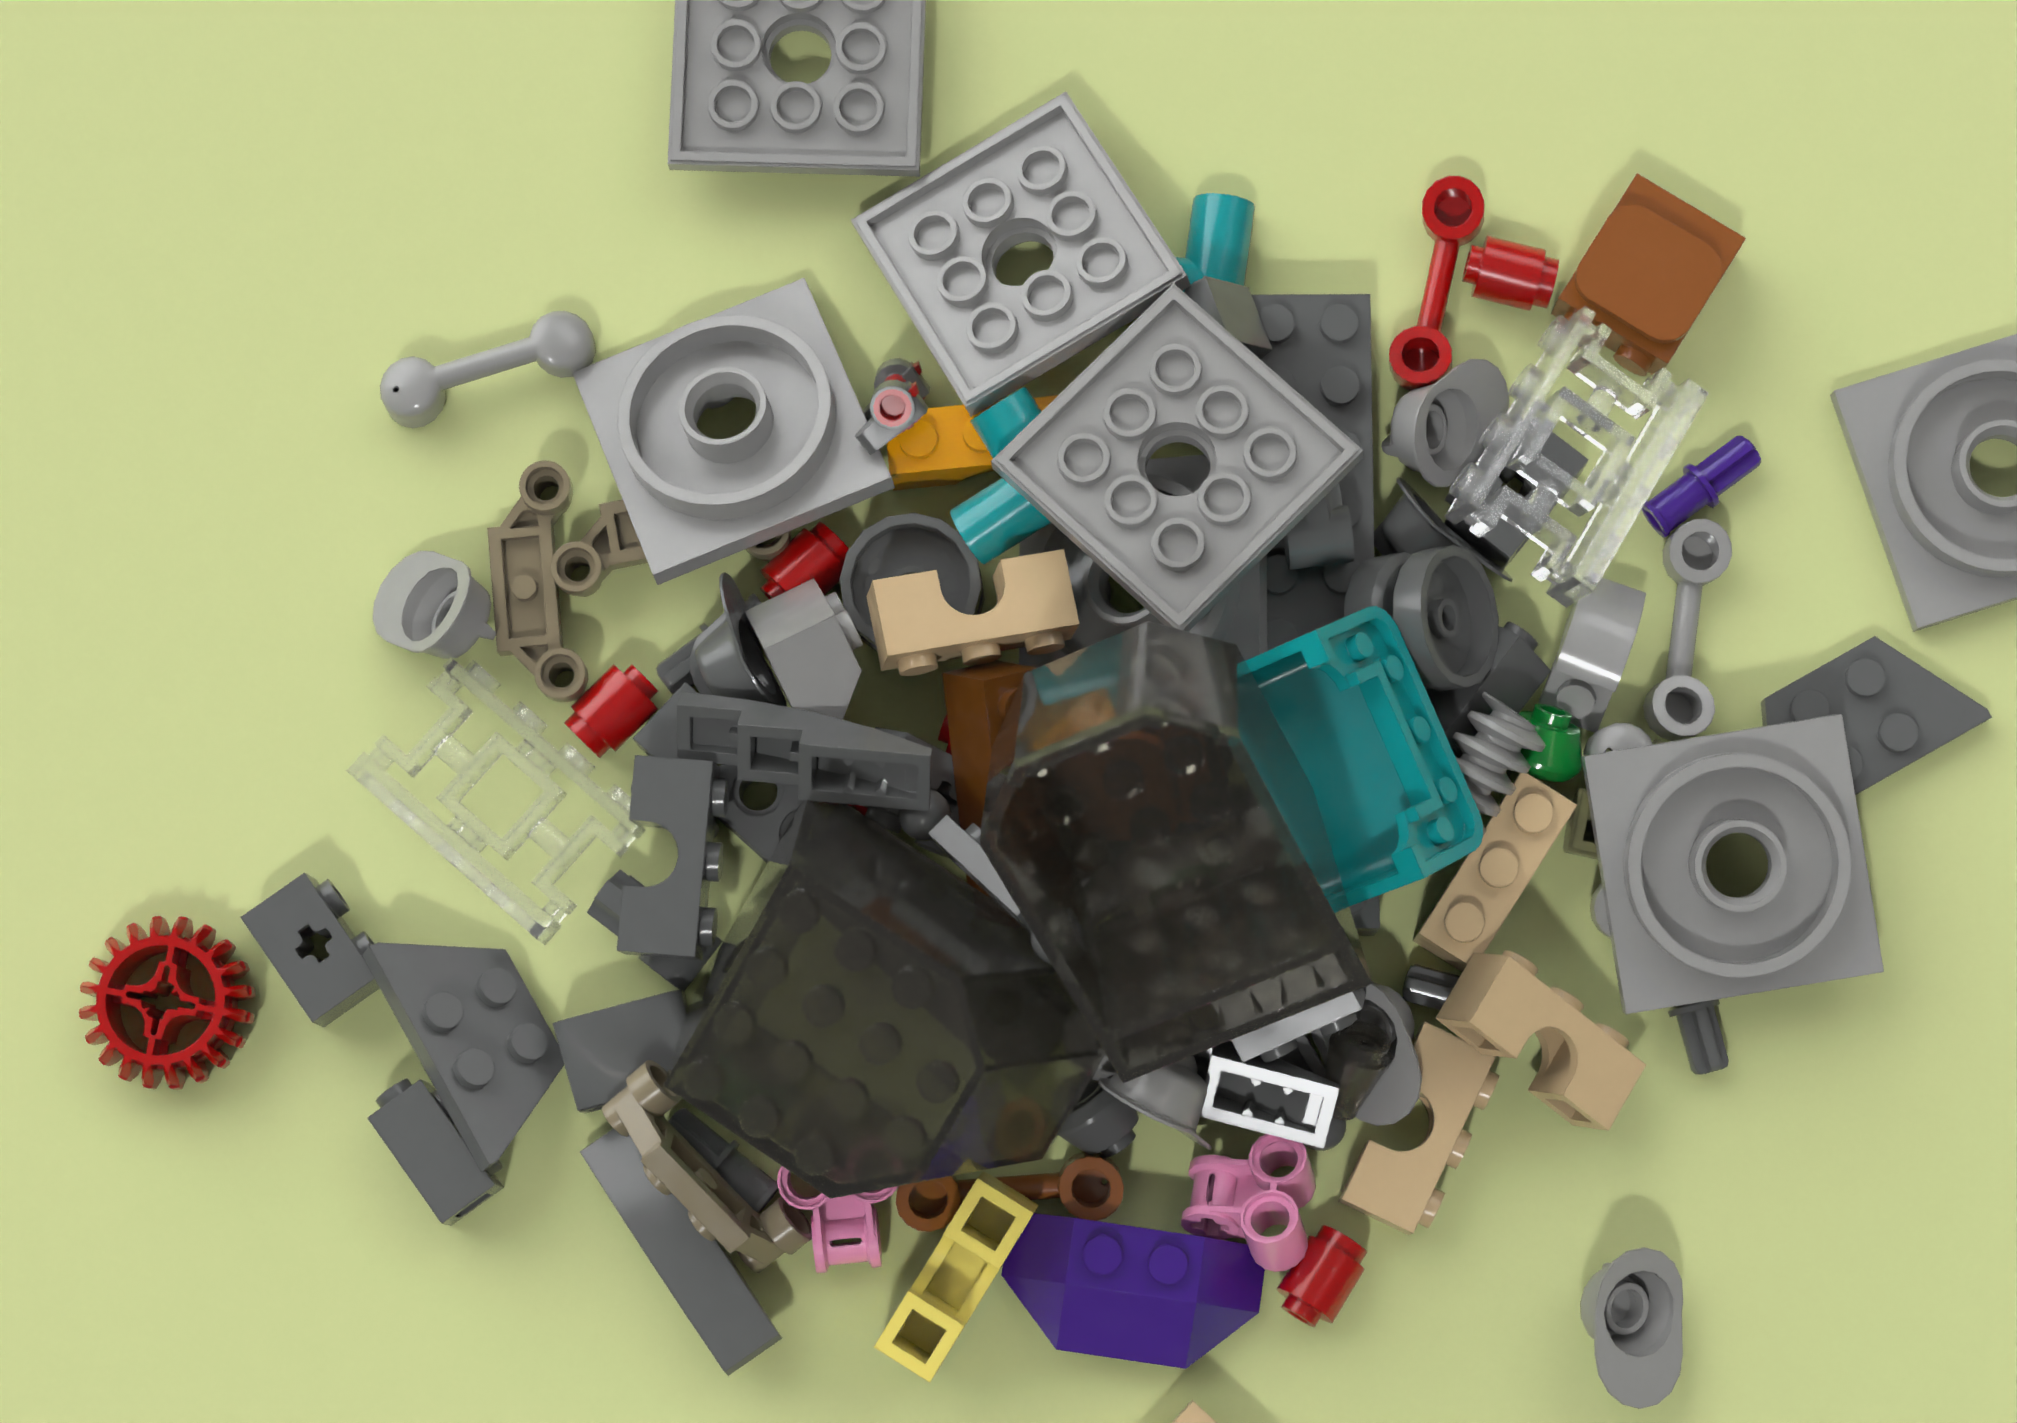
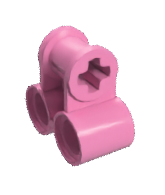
[1181,1134,1316,1272]
[777,1142,903,1273]

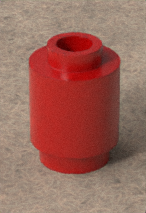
[1462,235,1559,311]
[760,522,849,599]
[564,664,658,758]
[1277,1225,1367,1328]

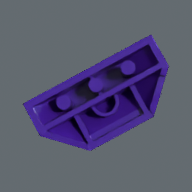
[1001,1213,1265,1369]

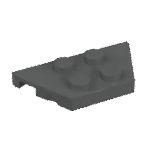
[1761,636,1992,795]
[362,942,564,1172]

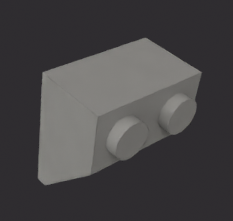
[745,578,863,720]

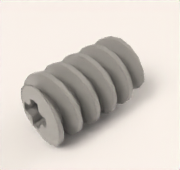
[1452,691,1546,834]

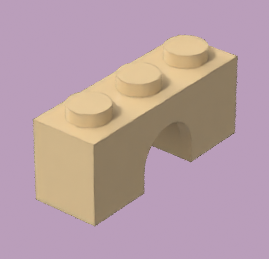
[866,549,1080,676]
[1413,773,1577,972]
[1436,950,1646,1131]
[1338,1022,1500,1235]

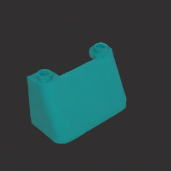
[1197,606,1484,924]

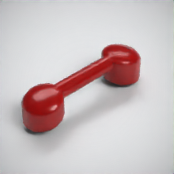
[1389,176,1484,391]

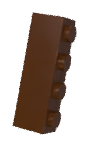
[942,660,1066,936]

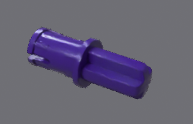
[1641,436,1762,538]

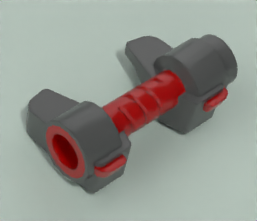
[855,358,930,455]

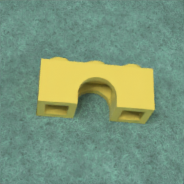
[874,1171,1039,1382]

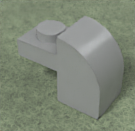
[1538,572,1646,733]

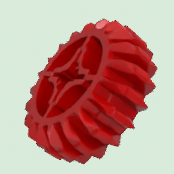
[79,916,256,1090]

